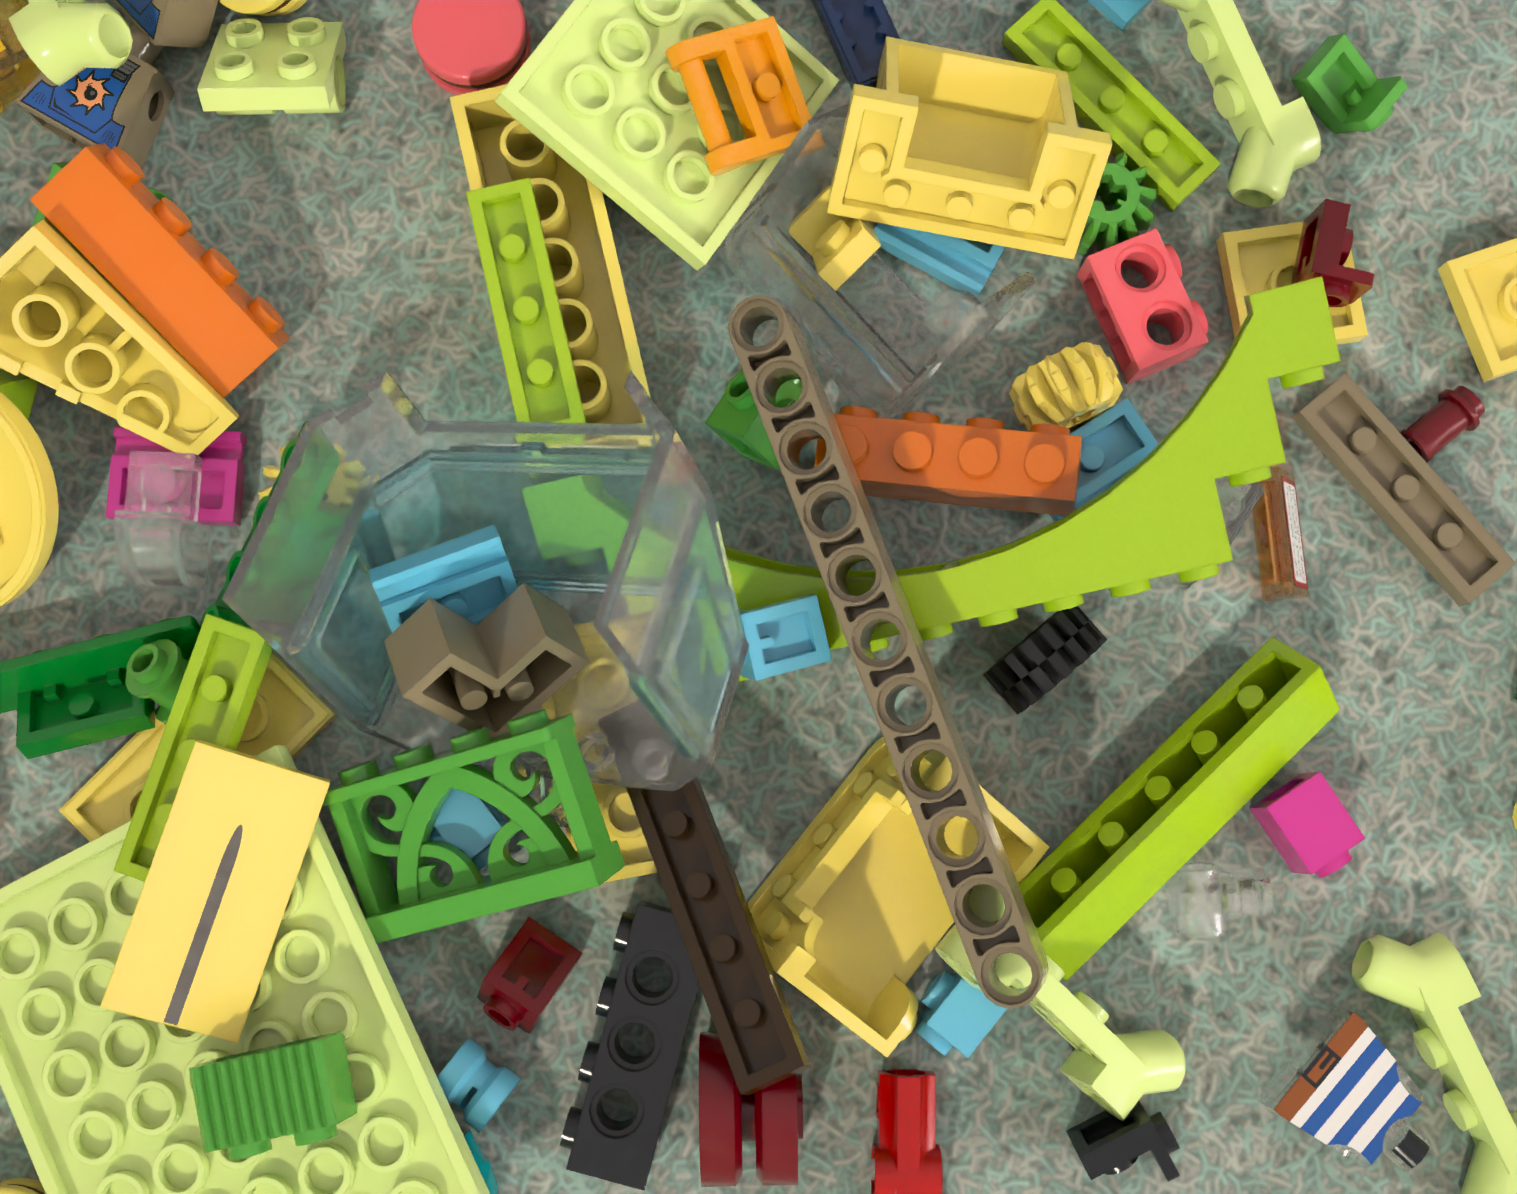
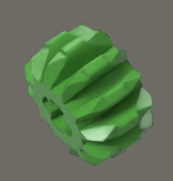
[1077,151,1157,256]

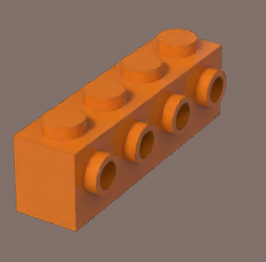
[30,143,290,398]
[814,406,1082,516]

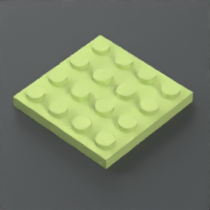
[495,0,839,271]

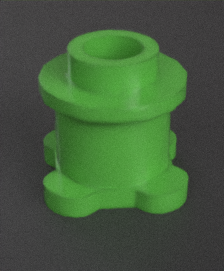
[125,639,191,725]

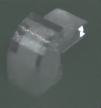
[114,451,212,591]

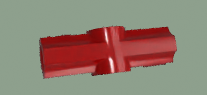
[871,1069,942,1194]

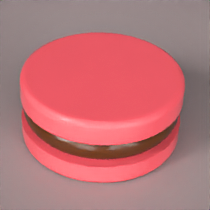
[412,0,531,95]

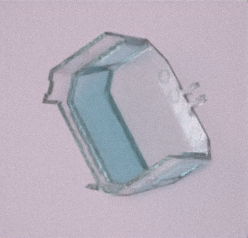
[222,370,749,828]

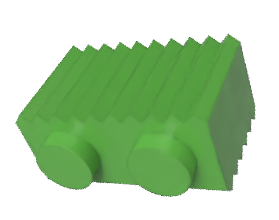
[189,1031,358,1160]

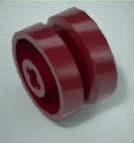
[699,1032,803,1187]

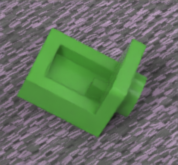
[1291,33,1408,134]

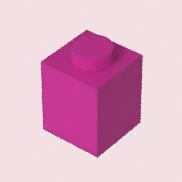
[1249,772,1366,878]

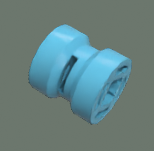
[437,1037,522,1133]

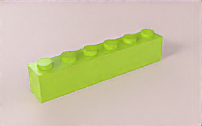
[1019,636,1340,982]

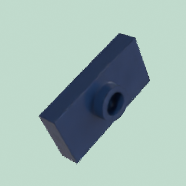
[811,0,900,90]

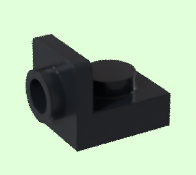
[1066,1101,1180,1182]

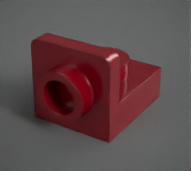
[1291,199,1375,307]
[477,917,583,1034]

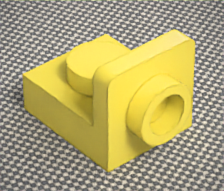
[788,186,881,291]

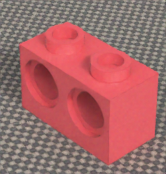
[1077,228,1209,384]

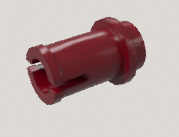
[1400,386,1485,463]

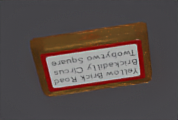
[1249,466,1309,601]

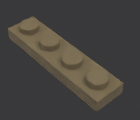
[1292,373,1516,607]

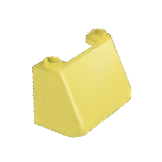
[748,737,1049,1058]

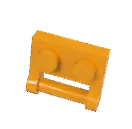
[665,16,818,176]

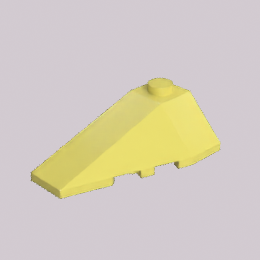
[0,218,239,461]

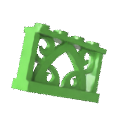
[323,709,626,943]

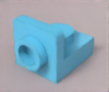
[721,594,832,681]

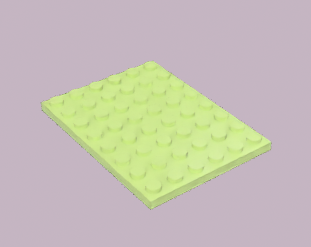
[0,745,490,1194]

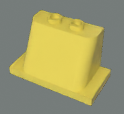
[827,36,1112,259]

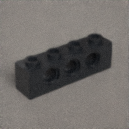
[560,901,699,1191]

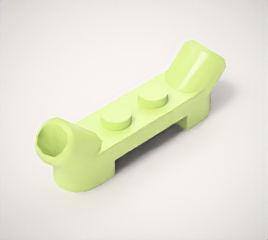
[8,0,133,86]
[1156,0,1321,208]
[935,884,1186,1121]
[1351,932,1517,1194]

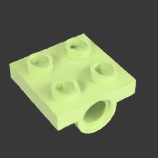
[197,17,346,115]

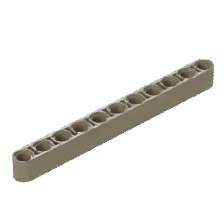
[728,295,1049,1009]

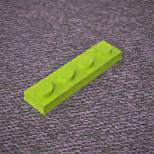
[1001,0,1221,212]
[466,178,589,448]
[113,614,277,882]

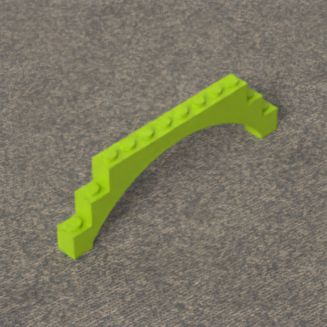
[526,276,1341,683]

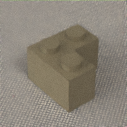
[384,583,590,737]

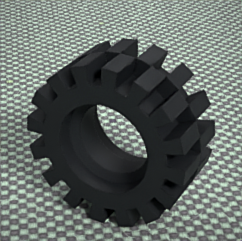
[983,606,1107,715]

